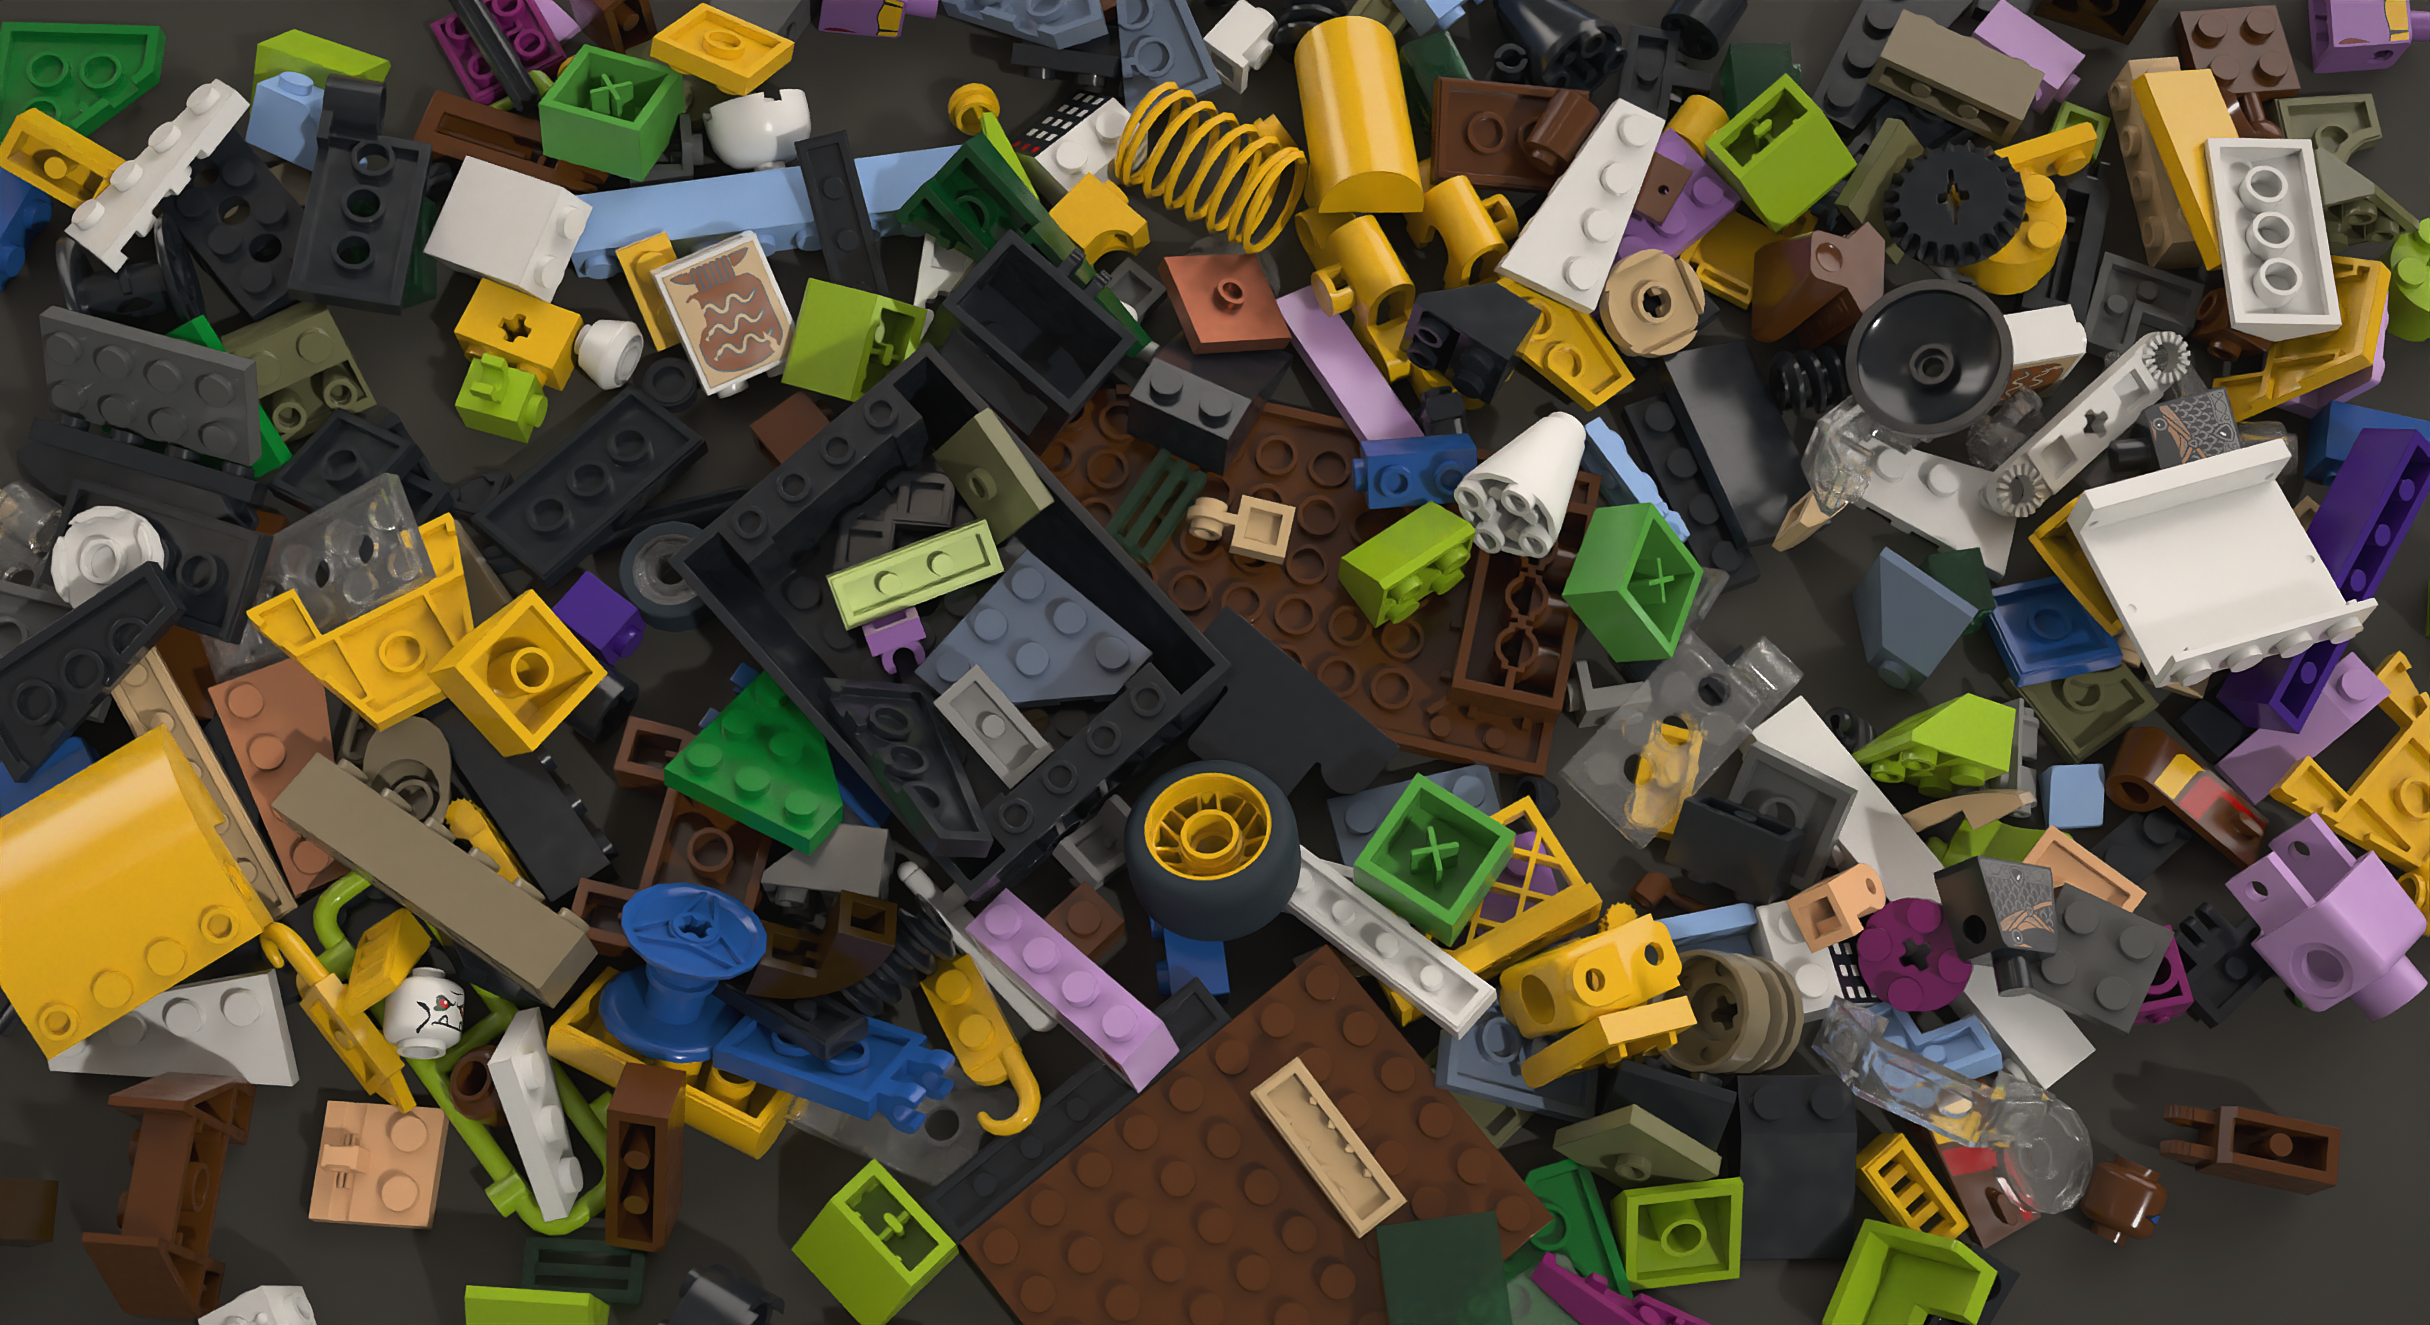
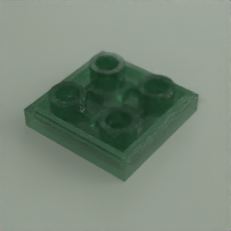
[1375,1211,1513,1325]

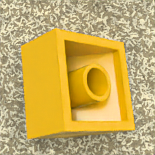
[427,589,608,757]

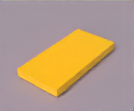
[2130,69,2239,271]

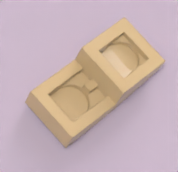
[1772,459,1871,552]
[1902,789,2035,834]

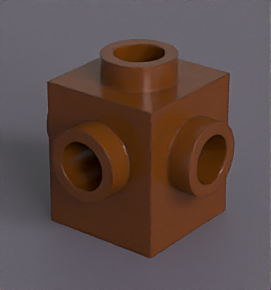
[2191,287,2273,362]

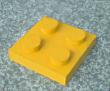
[650,3,795,97]

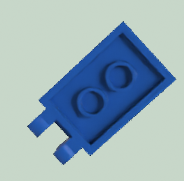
[713,1013,955,1134]

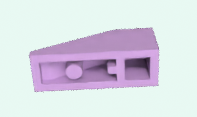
[2213,651,2392,806]

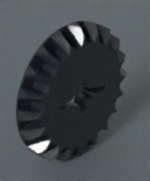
[1883,140,2026,268]

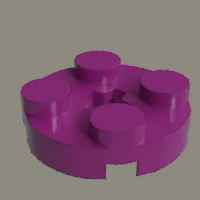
[1857,897,1974,1012]

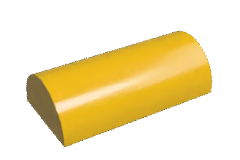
[1294,16,1424,213]
[546,966,799,1160]

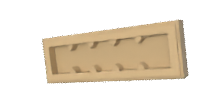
[1250,1057,1407,1239]

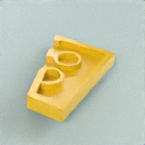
[1496,277,1635,412]

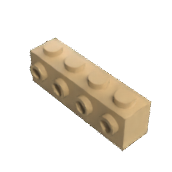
[2107,57,2203,270]

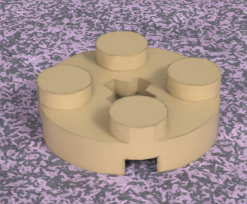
[1599,249,1705,358]

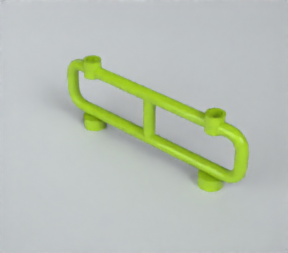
[313,870,613,1236]

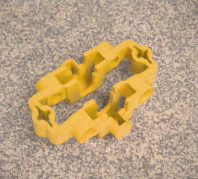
[1295,157,1519,410]

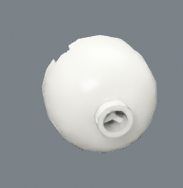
[702,89,811,172]

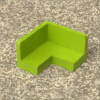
[1822,1218,1998,1325]

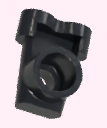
[1409,386,1469,436]

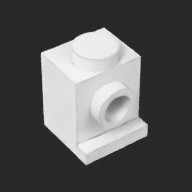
[1203,0,1278,94]

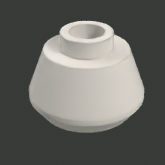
[574,319,644,390]

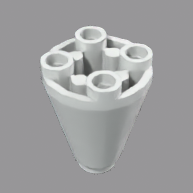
[1454,412,1586,558]

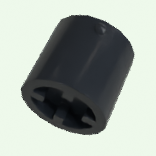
[1660,0,1748,60]
[562,651,639,744]

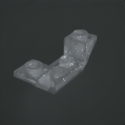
[1801,394,1933,517]
[1811,995,2056,1148]

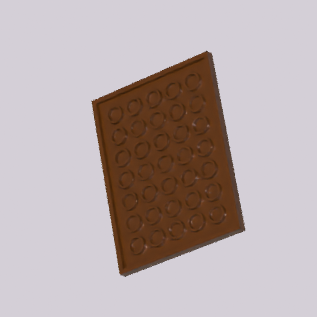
[960,944,1554,1325]

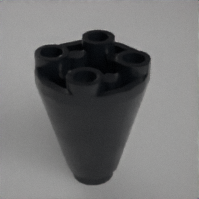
[1493,0,1628,101]

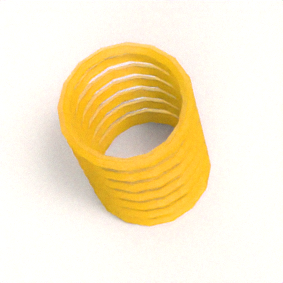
[1115,82,1308,254]

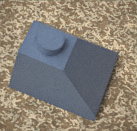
[1851,547,1979,695]

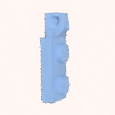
[1580,417,1690,543]

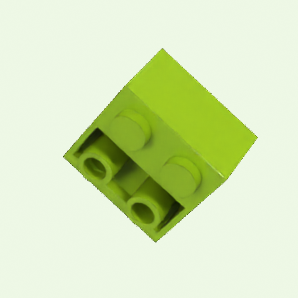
[1705,73,1857,236]
[781,278,928,403]
[1337,501,1476,628]
[1851,693,2016,798]
[791,1158,959,1325]

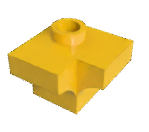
[1048,172,1150,266]

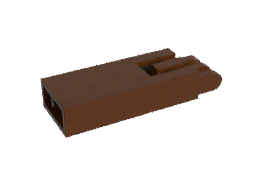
[412,90,608,195]

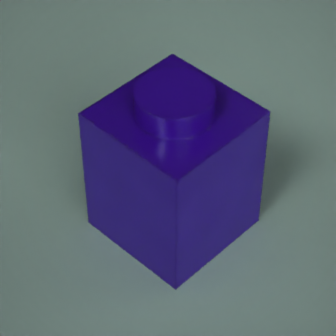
[552,571,646,666]

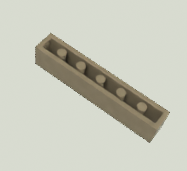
[271,752,598,1009]

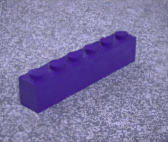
[2216,428,2430,734]

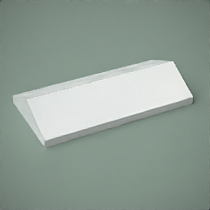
[2204,138,2342,342]

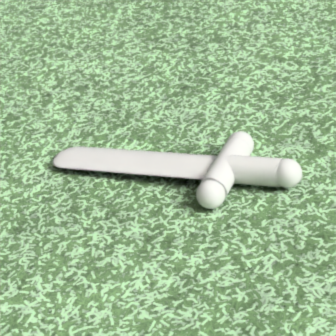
[897,861,1058,1032]

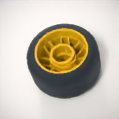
[1124,760,1301,942]

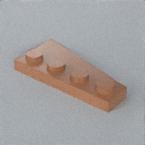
[208,658,350,899]

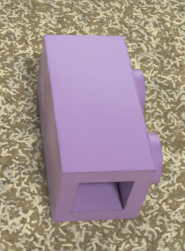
[1971,0,2085,115]

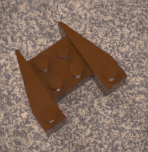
[571,716,781,961]
[81,1072,257,1323]

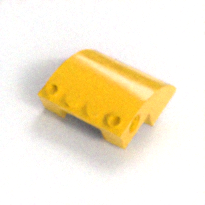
[0,723,274,1060]

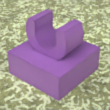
[861,605,926,674]

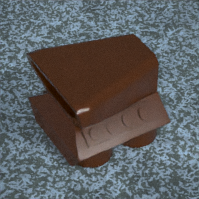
[1751,221,1885,352]

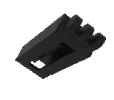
[2012,159,2112,326]

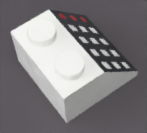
[1010,89,1148,206]
[1748,900,1884,1023]

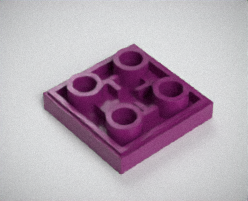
[430,0,568,106]

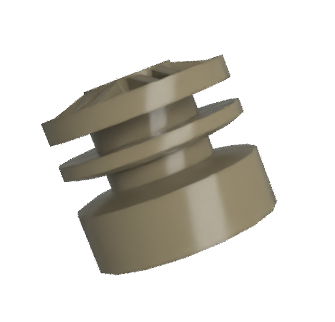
[1647,949,1804,1075]

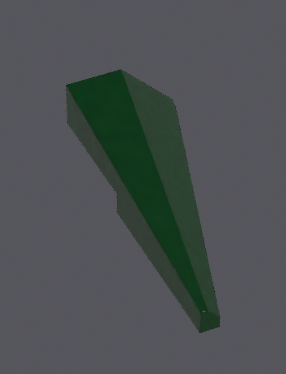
[893,132,1152,358]

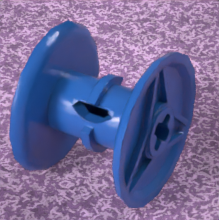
[598,882,767,1063]

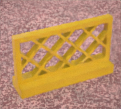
[1374,795,1603,1028]

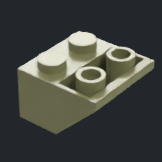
[2313,148,2419,254]
[221,301,377,445]

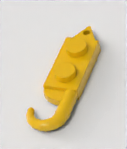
[259,922,416,1114]
[920,953,1041,1136]

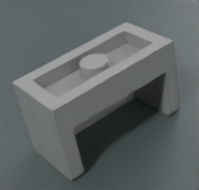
[933,664,1056,789]

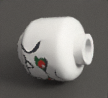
[383,967,465,1059]

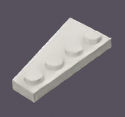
[64,79,250,273]

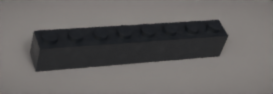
[312,516,619,912]

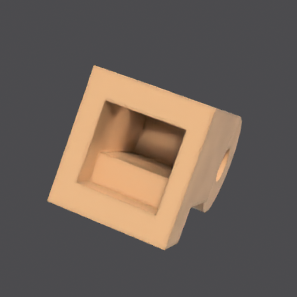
[1786,863,1886,953]

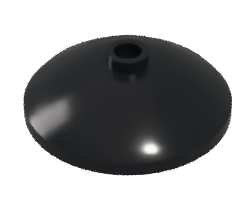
[1846,279,2014,438]

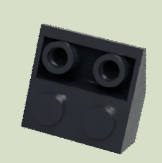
[1399,282,1542,405]
[1595,1055,1737,1152]

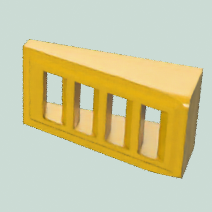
[343,908,432,1016]
[1855,1132,1970,1239]

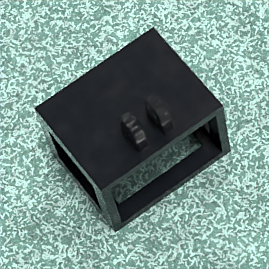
[916,229,1138,457]

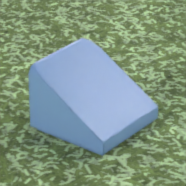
[2038,764,2105,830]

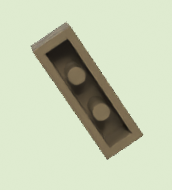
[1867,9,2045,147]

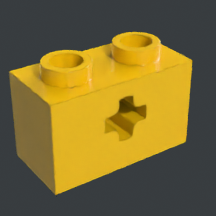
[454,278,585,392]

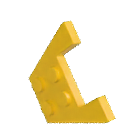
[2212,255,2391,423]
[246,512,475,732]
[2268,650,2430,872]

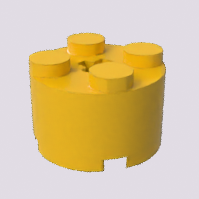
[1955,173,2067,295]

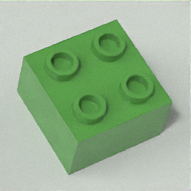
[538,44,684,182]
[1562,502,1704,662]
[1353,773,1516,947]

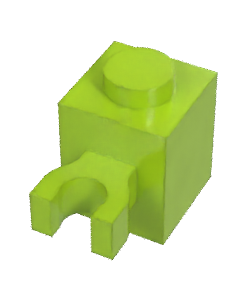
[455,353,548,443]

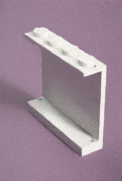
[2067,438,2378,688]

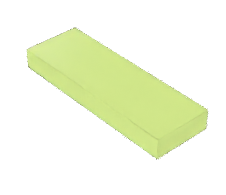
[825,517,1004,630]

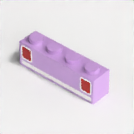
[965,888,1180,1093]

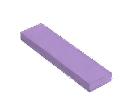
[1276,285,1425,442]

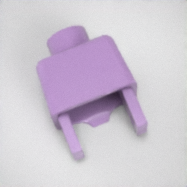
[2225,811,2428,1023]

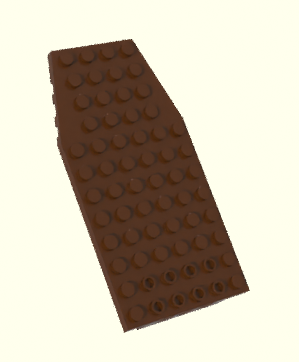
[932,384,1602,778]

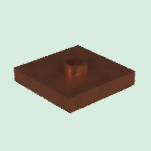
[1157,253,1292,354]

